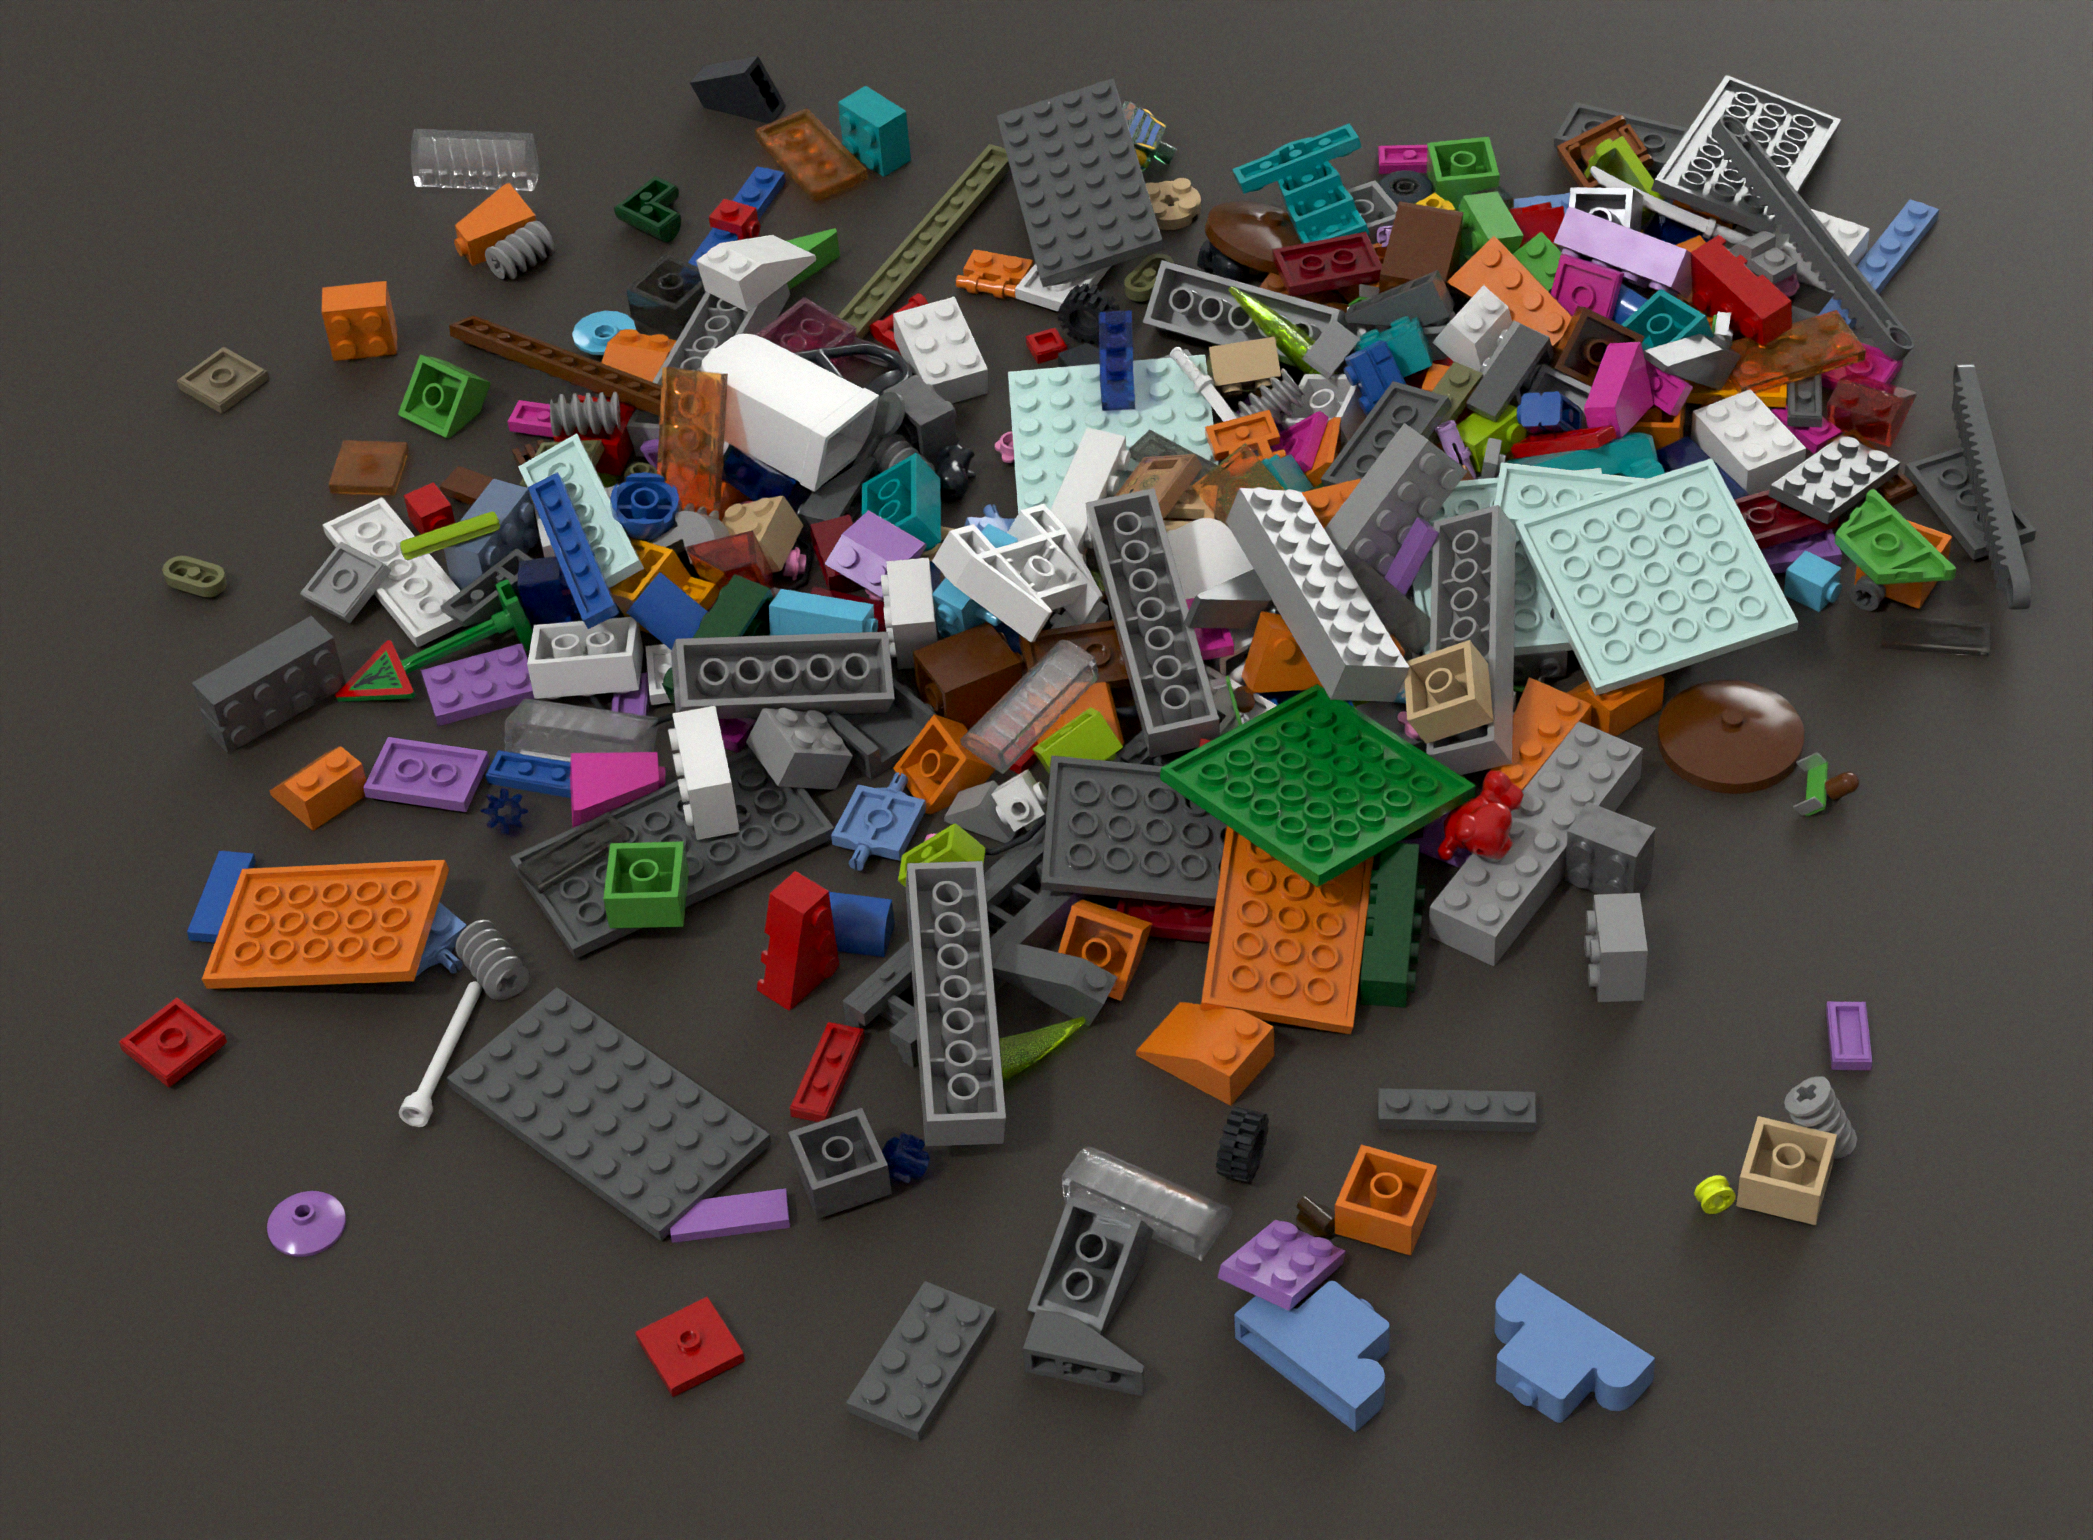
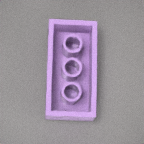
[1553,206,1692,298]

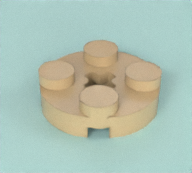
[1146,178,1201,230]

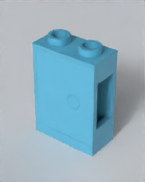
[932,523,1018,639]
[769,589,878,636]

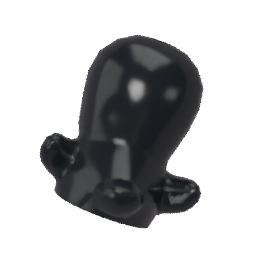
[1197,239,1250,281]
[936,445,976,499]

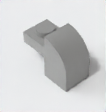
[1729,231,1798,284]
[651,511,736,567]

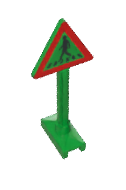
[335,579,533,702]

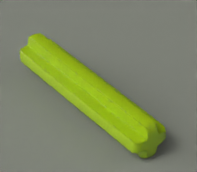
[400,511,500,560]

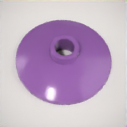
[267,1191,346,1257]

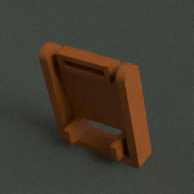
[1557,115,1654,188]

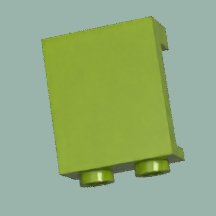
[1584,136,1665,226]

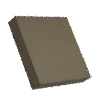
[177,347,269,414]

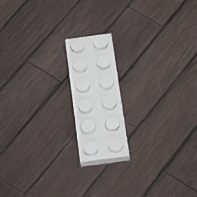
[323,497,462,648]

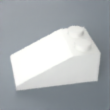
[696,235,816,312]

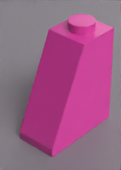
[1584,342,1654,439]
[570,752,665,828]

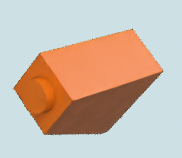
[454,183,536,266]

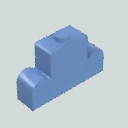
[1494,1273,1655,1423]
[1234,1281,1390,1433]

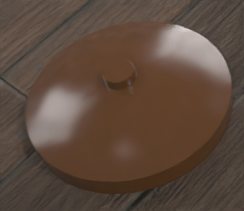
[1205,201,1302,275]
[1658,680,1804,794]

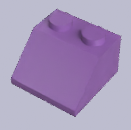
[825,510,927,599]

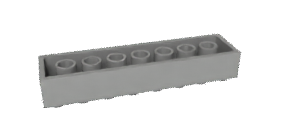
[626,283,790,457]
[1226,487,1410,702]
[1085,488,1220,758]
[1426,505,1516,775]
[1429,721,1643,966]
[906,861,1006,1146]

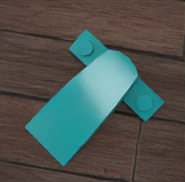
[1232,123,1370,244]
[1505,432,1665,479]

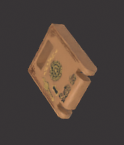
[1115,454,1203,518]

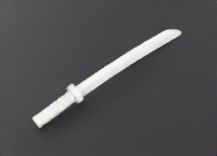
[1590,166,1751,244]
[1170,347,1259,459]

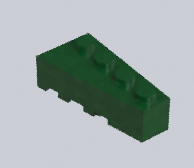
[662,574,774,704]
[1361,843,1426,1008]

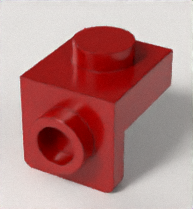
[709,199,761,240]

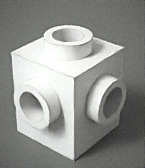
[991,769,1048,832]

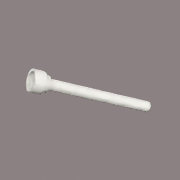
[399,981,482,1127]

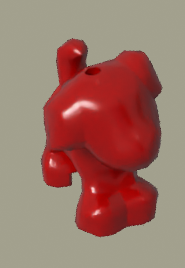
[1437,771,1524,861]

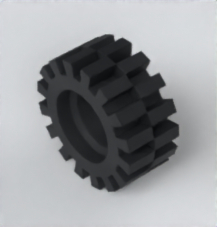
[1058,284,1121,345]
[1216,1106,1269,1183]

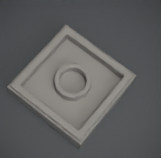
[300,542,391,623]

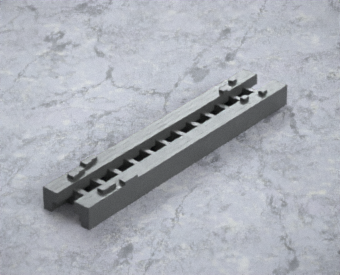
[843,730,1172,1068]

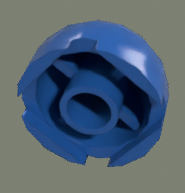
[610,472,679,541]

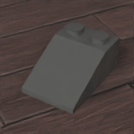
[1027,1197,1154,1335]

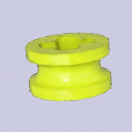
[1694,1175,1736,1214]

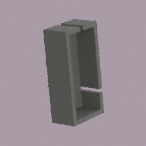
[192,616,346,754]

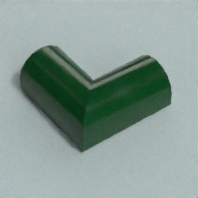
[614,176,681,242]

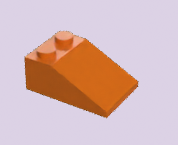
[1136,1002,1274,1106]

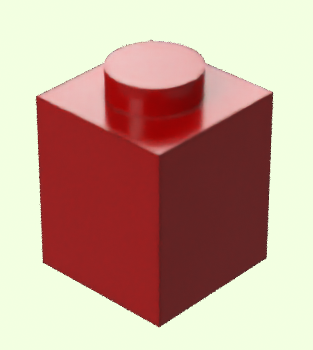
[404,482,455,534]

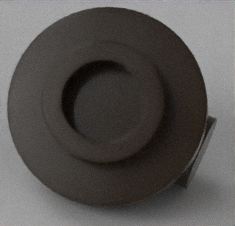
[1296,1196,1335,1238]

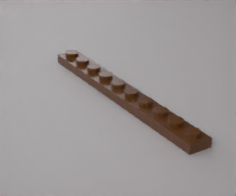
[449,315,691,420]

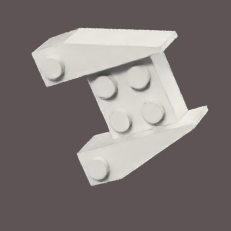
[932,504,1103,642]

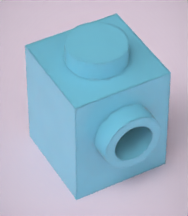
[1784,550,1842,612]

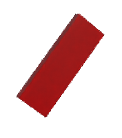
[1511,425,1617,459]
[790,1022,865,1122]

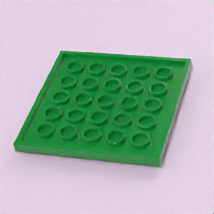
[1160,684,1476,887]

